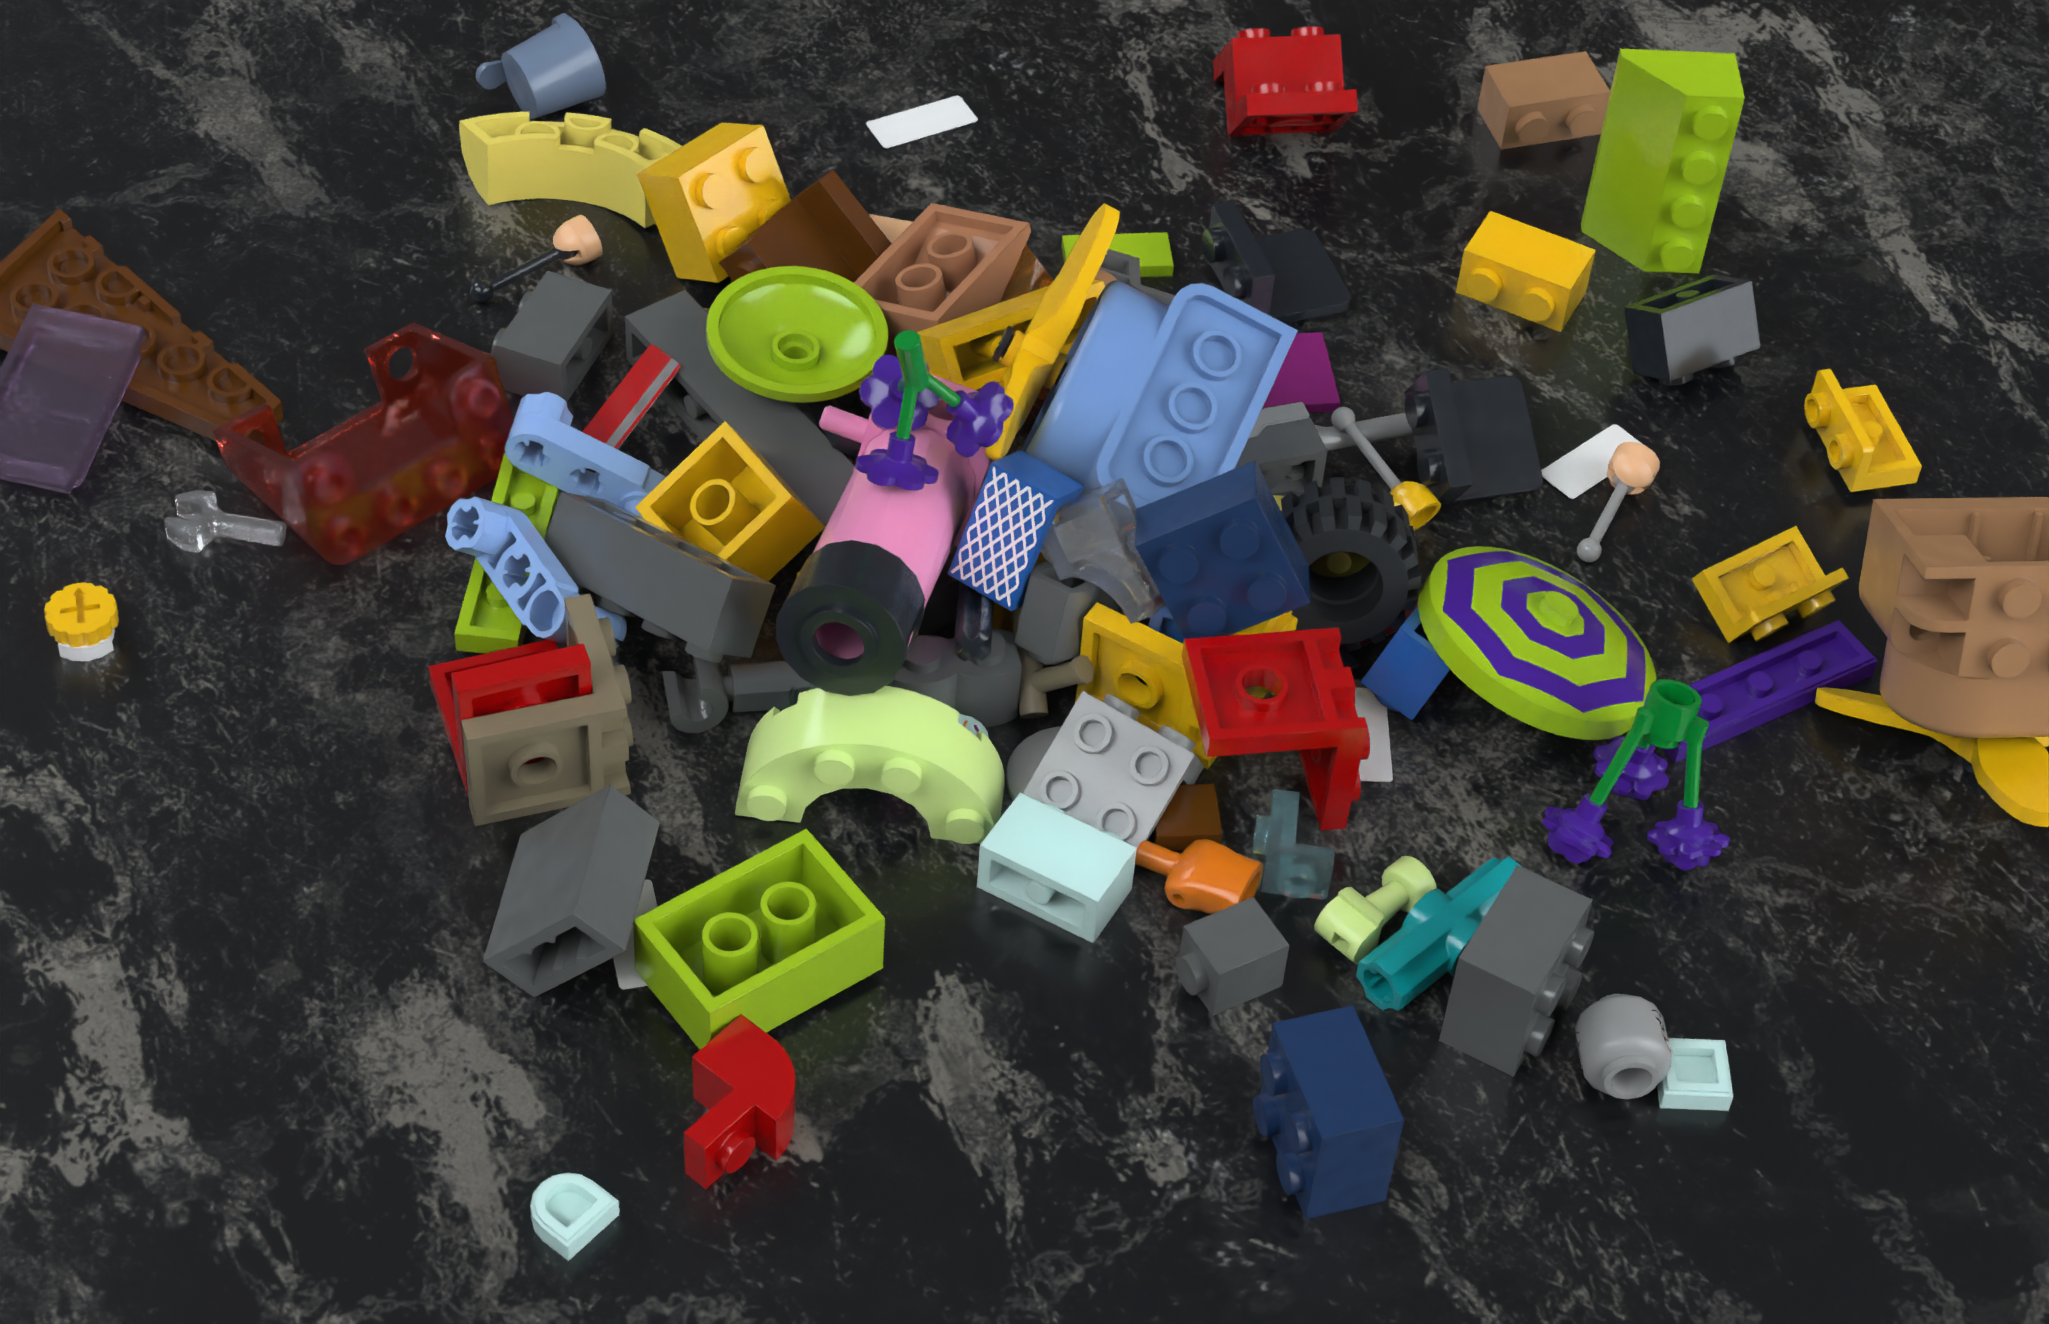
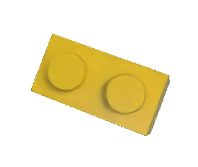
[1456,211,1596,332]

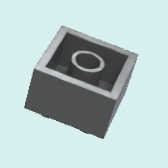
[1439,865,1595,1077]

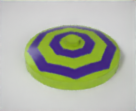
[1418,546,1656,740]

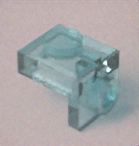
[1252,789,1335,899]

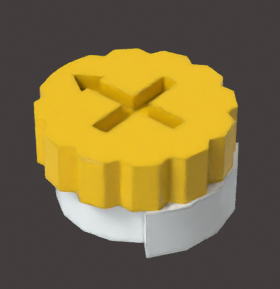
[44,583,119,661]

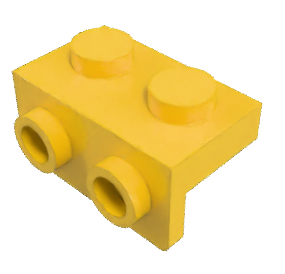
[1805,369,1922,492]
[1692,526,1849,643]

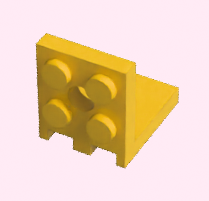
[1075,602,1298,769]

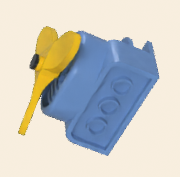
[985,203,1298,586]

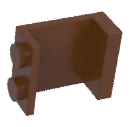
[719,169,892,283]

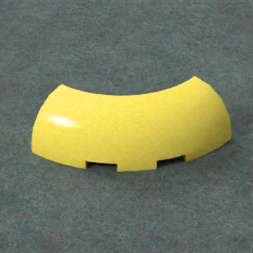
[459,112,682,228]

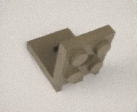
[461,593,633,826]

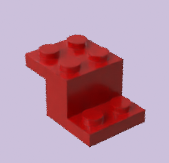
[1213,27,1358,136]

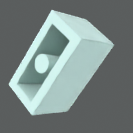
[977,793,1137,943]

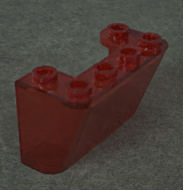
[213,322,514,565]

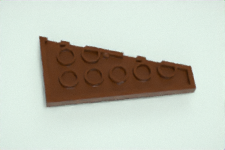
[0,208,284,455]

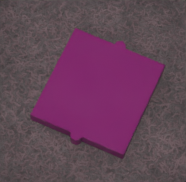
[1262,332,1340,413]

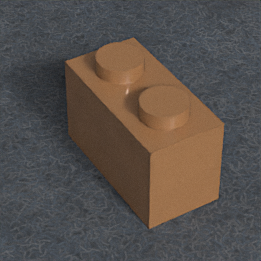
[1477,51,1610,149]

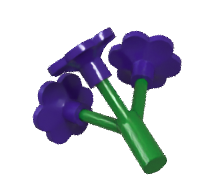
[855,330,1014,491]

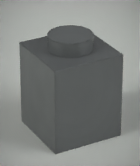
[1176,897,1289,1016]

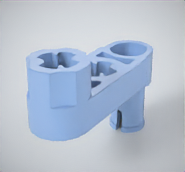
[504,392,666,519]
[445,497,627,648]

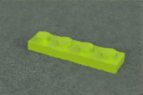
[454,454,563,654]

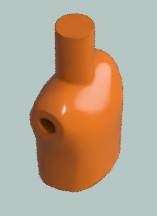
[1135,839,1264,914]

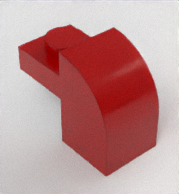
[684,1014,795,1189]

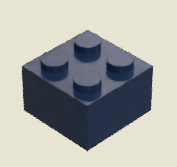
[1135,461,1310,639]
[1253,1005,1404,1220]

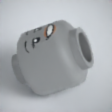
[1575,994,1672,1099]

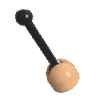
[470,215,603,303]

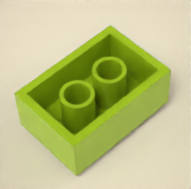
[633,828,885,1049]

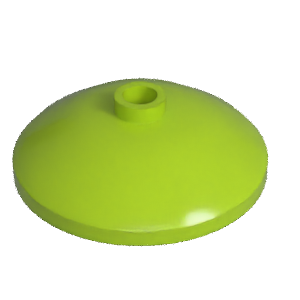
[706,266,888,403]

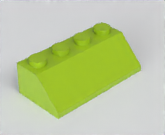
[1581,49,1745,274]

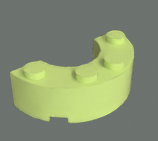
[735,686,1005,844]

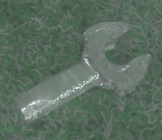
[164,490,286,553]

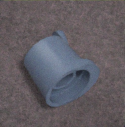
[476,13,606,119]

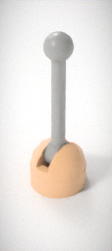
[1577,442,1660,562]

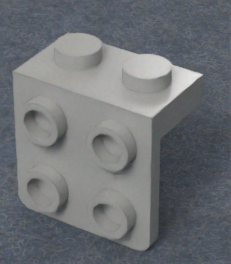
[1022,691,1204,848]

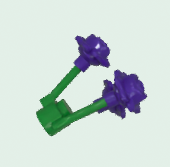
[1542,679,1730,871]

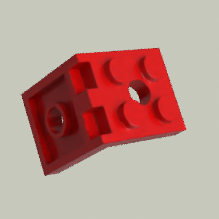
[1181,627,1370,831]
[428,640,592,797]

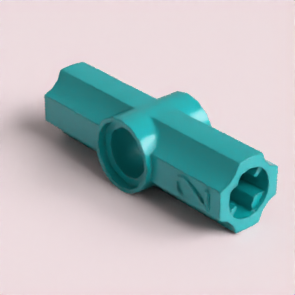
[1356,856,1522,1011]

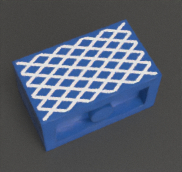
[947,450,1083,611]

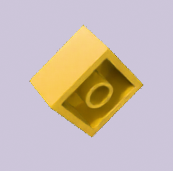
[637,123,791,283]
[635,421,825,581]

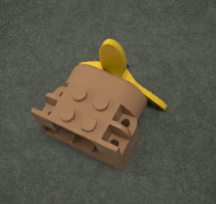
[1815,497,2049,827]

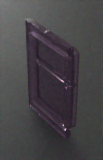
[0,303,146,495]

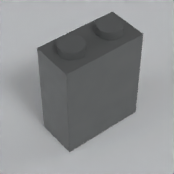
[483,785,660,997]

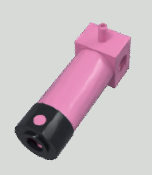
[776,375,994,696]

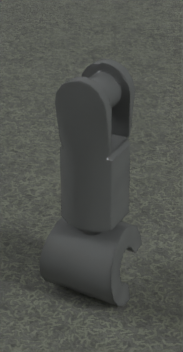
[662,656,818,733]

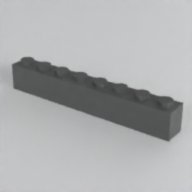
[625,290,960,636]

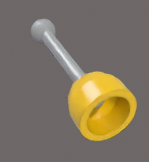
[1331,407,1441,531]

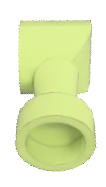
[1314,856,1437,965]

